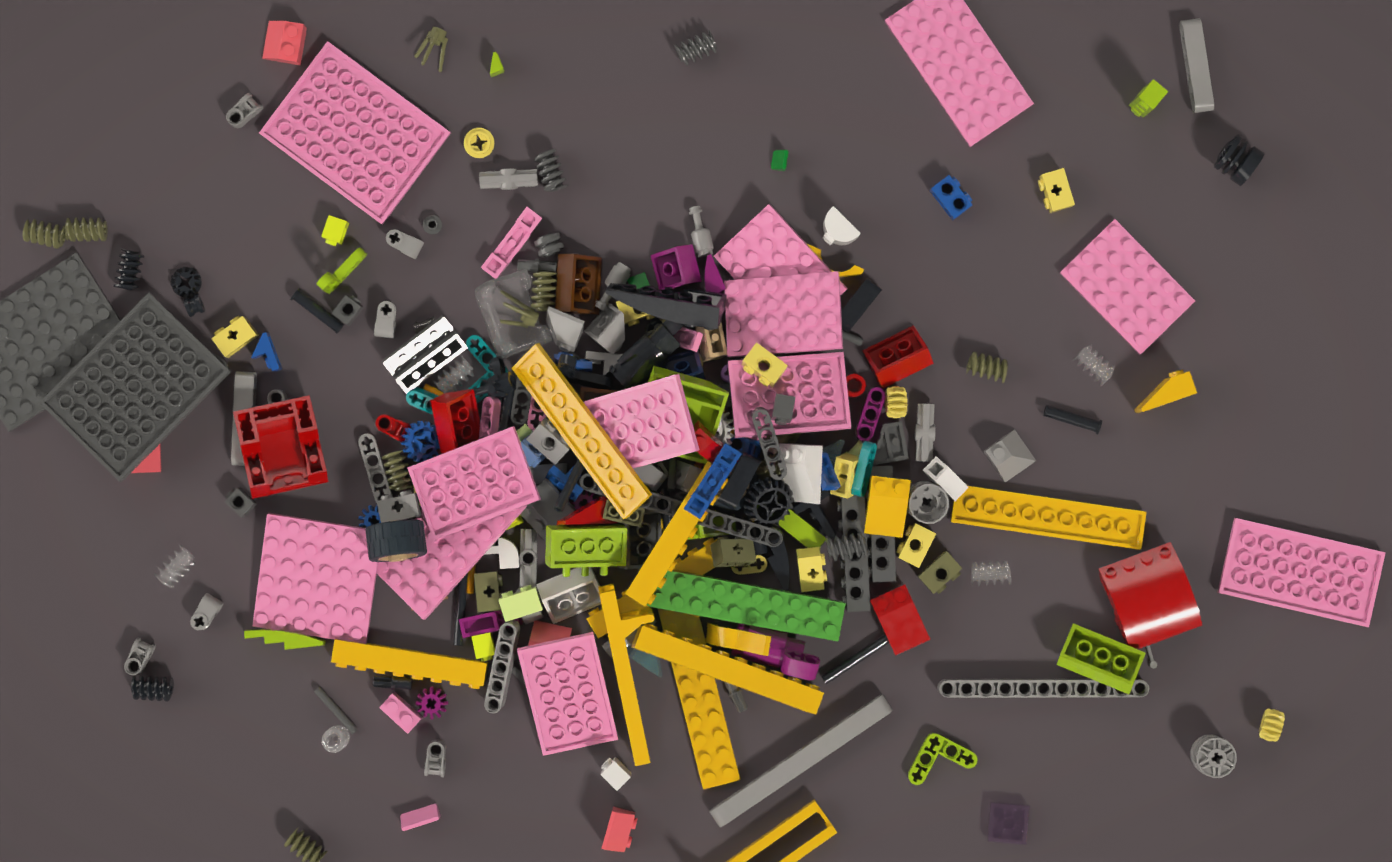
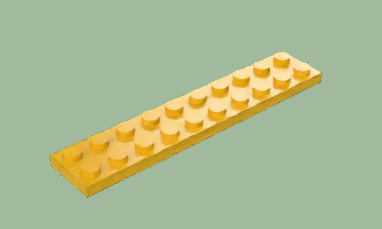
[512,343,652,519]
[950,486,1146,550]
[658,608,740,789]

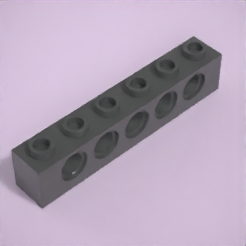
[865,466,896,582]
[837,495,870,612]

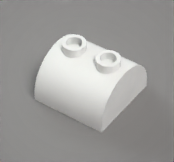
[822,206,861,245]

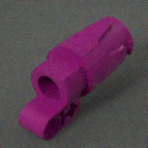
[731,623,820,680]

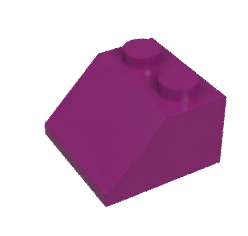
[651,244,701,290]

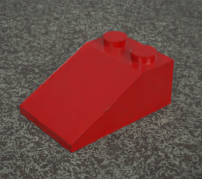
[870,585,930,656]

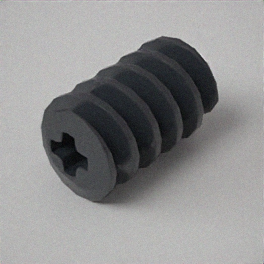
[113,249,144,291]
[131,675,174,702]

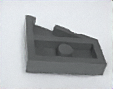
[873,421,909,465]

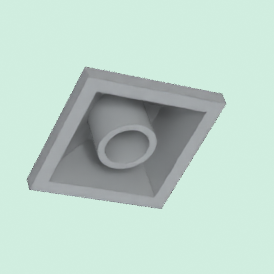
[584,302,625,355]
[546,307,585,352]
[983,429,1036,482]

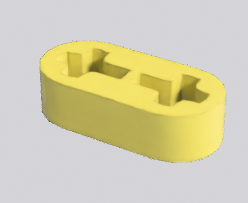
[731,555,767,575]

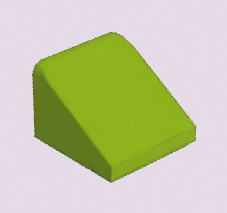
[490,52,505,77]

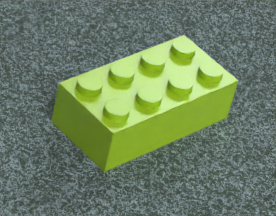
[1057,623,1146,694]

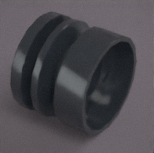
[1214,134,1265,186]

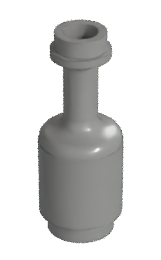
[689,206,714,257]
[595,262,631,312]

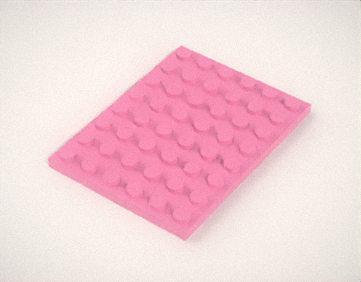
[259,41,451,225]

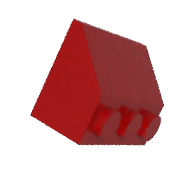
[862,325,934,389]
[430,389,480,454]

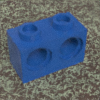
[929,175,972,221]

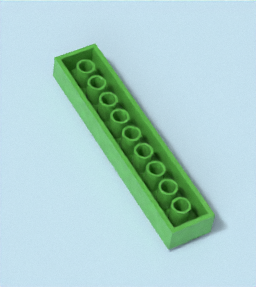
[647,570,846,641]

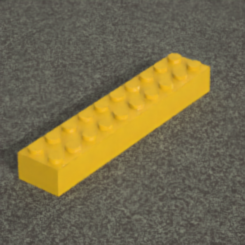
[631,623,824,715]

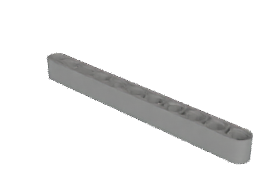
[937,678,1149,698]
[709,694,893,827]

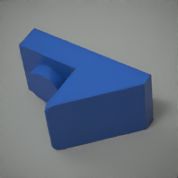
[251,332,282,372]

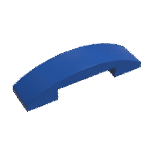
[684,443,742,519]

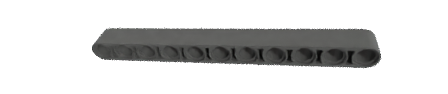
[580,473,783,547]

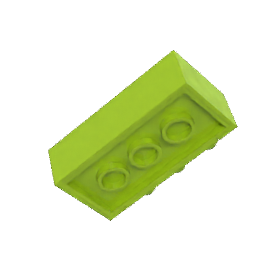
[545,523,627,577]

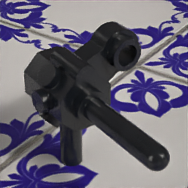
[474,356,516,398]

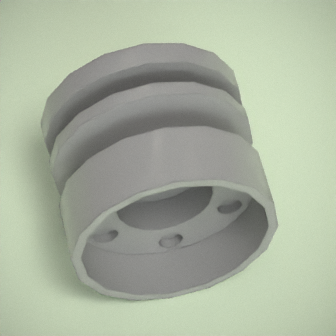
[907,481,949,524]
[1190,734,1237,778]

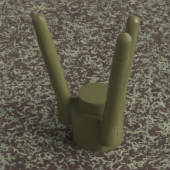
[415,27,448,72]
[499,290,539,329]

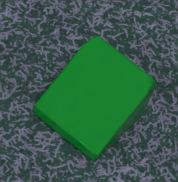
[771,150,789,171]
[627,272,650,289]

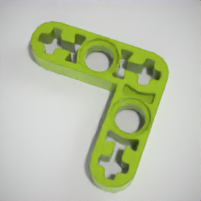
[316,247,367,294]
[908,733,978,785]

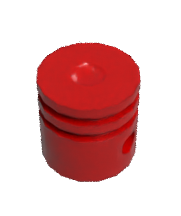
[846,374,866,398]

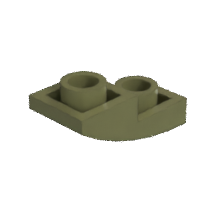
[603,500,645,527]

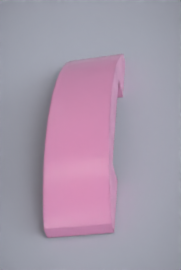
[481,207,542,279]

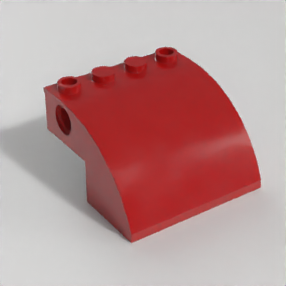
[233,395,328,499]
[1099,542,1202,649]

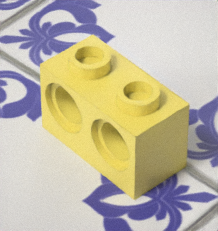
[830,453,859,499]

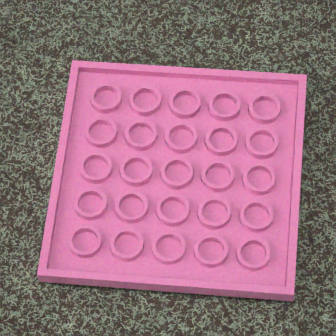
[252,513,378,644]

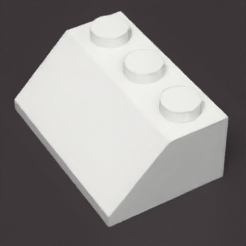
[536,567,601,624]

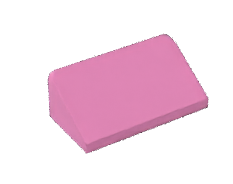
[400,804,441,831]

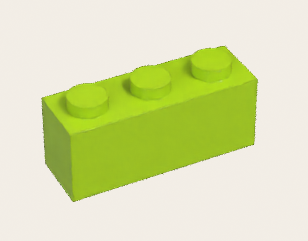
[1129,79,1168,117]

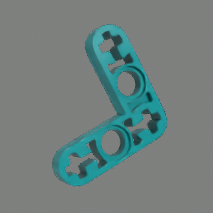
[466,335,509,404]

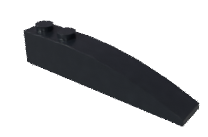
[606,283,727,330]

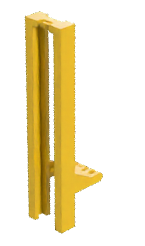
[598,584,654,766]
[726,799,837,862]

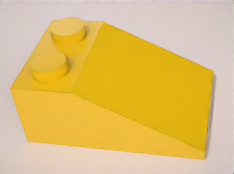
[1135,369,1197,413]
[864,476,911,538]

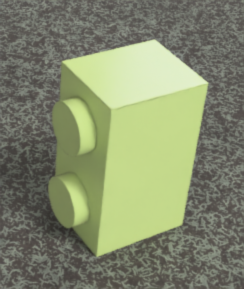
[498,585,543,622]

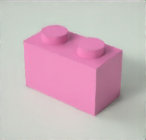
[379,692,423,734]

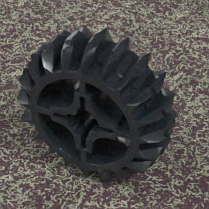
[742,476,794,527]

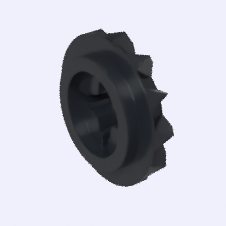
[170,267,202,298]

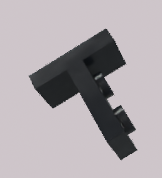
[793,489,837,539]

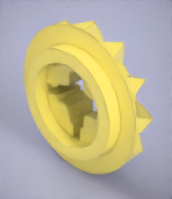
[464,128,494,158]

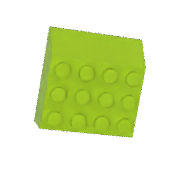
[648,366,729,464]

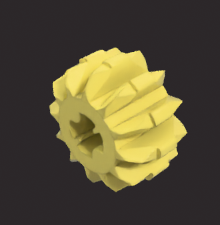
[885,386,908,418]
[1259,709,1285,742]

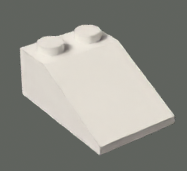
[778,443,823,504]

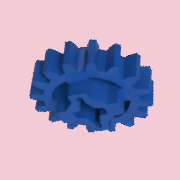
[401,421,440,462]

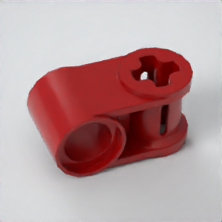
[375,415,411,442]

